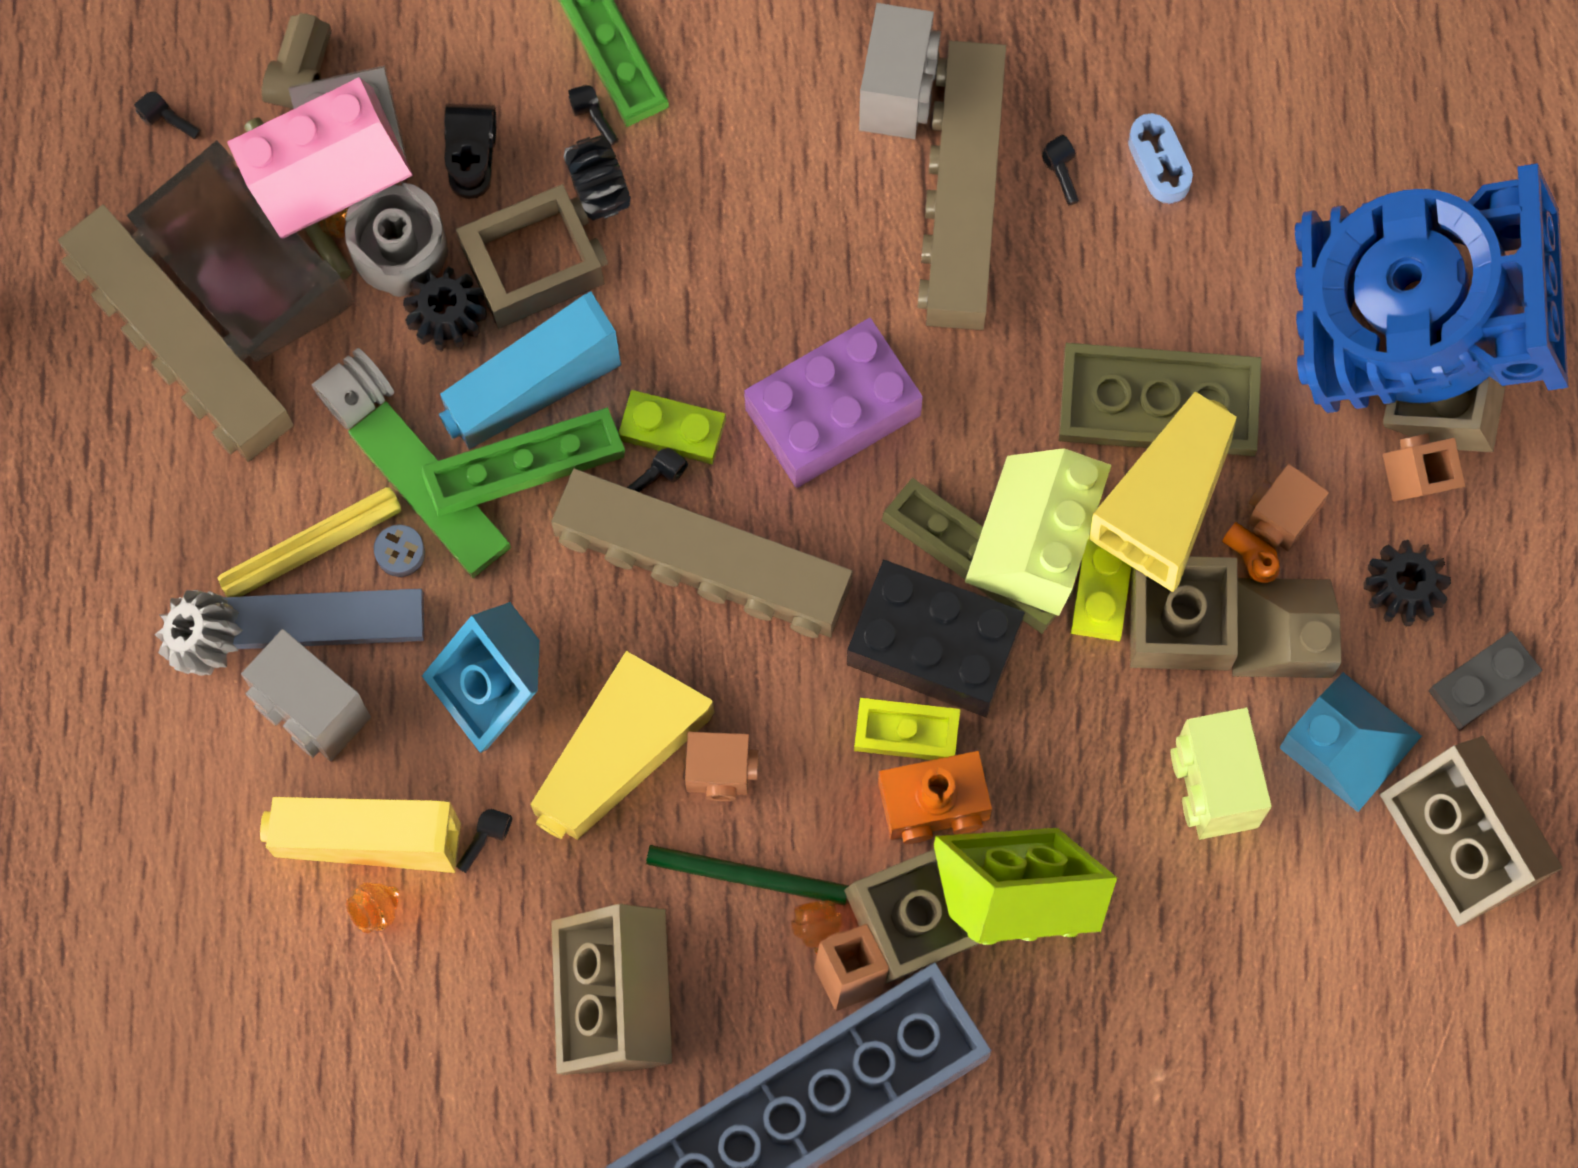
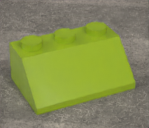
[934,828,1117,945]

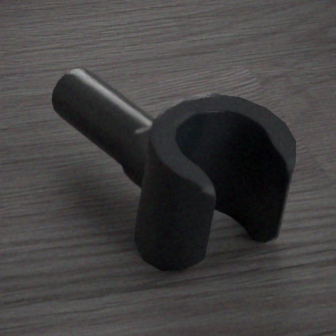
[568,85,619,146]
[134,92,201,139]
[1042,135,1079,206]
[626,448,688,492]
[456,809,513,873]

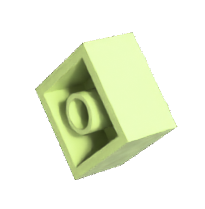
[1171,708,1272,840]

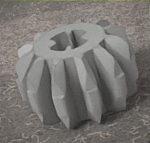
[154,590,243,676]

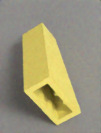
[1089,392,1237,592]
[530,651,714,840]
[260,797,461,873]

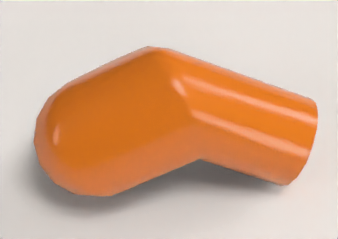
[1222,522,1280,583]

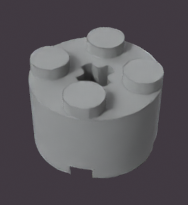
[345,182,449,297]

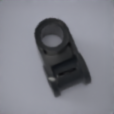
[444,104,496,199]

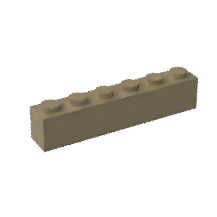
[918,41,1006,330]
[58,204,294,462]
[551,468,852,638]

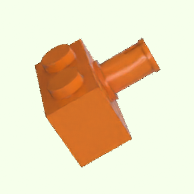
[878,751,992,844]

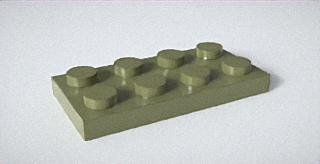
[1059,343,1262,456]

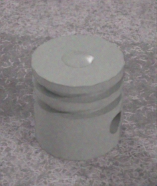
[311,348,394,430]

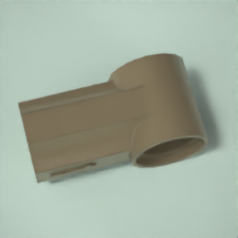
[262,13,332,109]

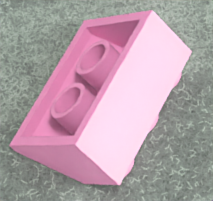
[227,77,413,239]

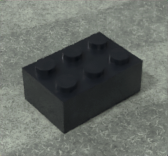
[847,559,1025,718]

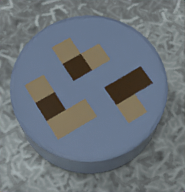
[374,525,425,577]

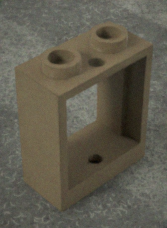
[456,184,608,329]

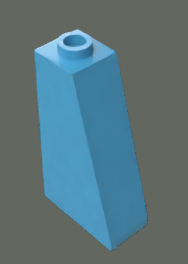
[439,291,621,449]

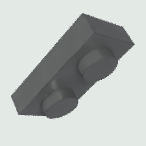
[1429,631,1542,731]

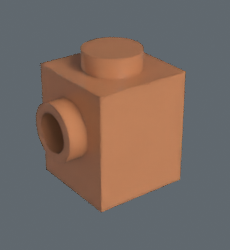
[1382,433,1465,502]
[1248,463,1329,551]
[685,732,759,802]
[814,924,889,1011]

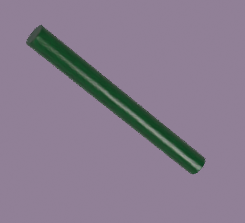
[646,845,849,905]

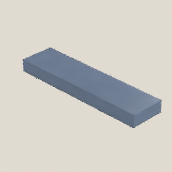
[223,589,424,649]

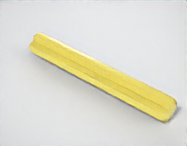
[218,487,401,597]

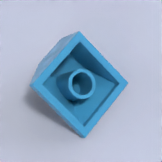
[422,602,540,753]
[1279,672,1422,812]

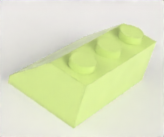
[965,448,1111,616]

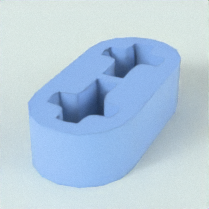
[1128,113,1193,204]

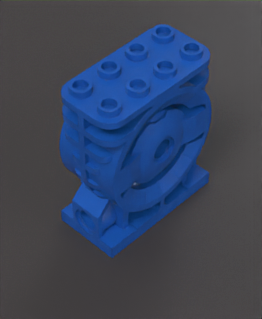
[1295,163,1569,413]

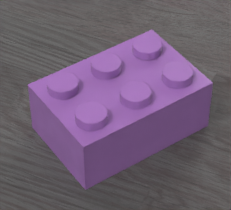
[744,318,923,489]

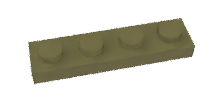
[881,477,1073,634]

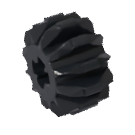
[564,135,631,221]
[403,266,487,352]
[1363,540,1451,627]

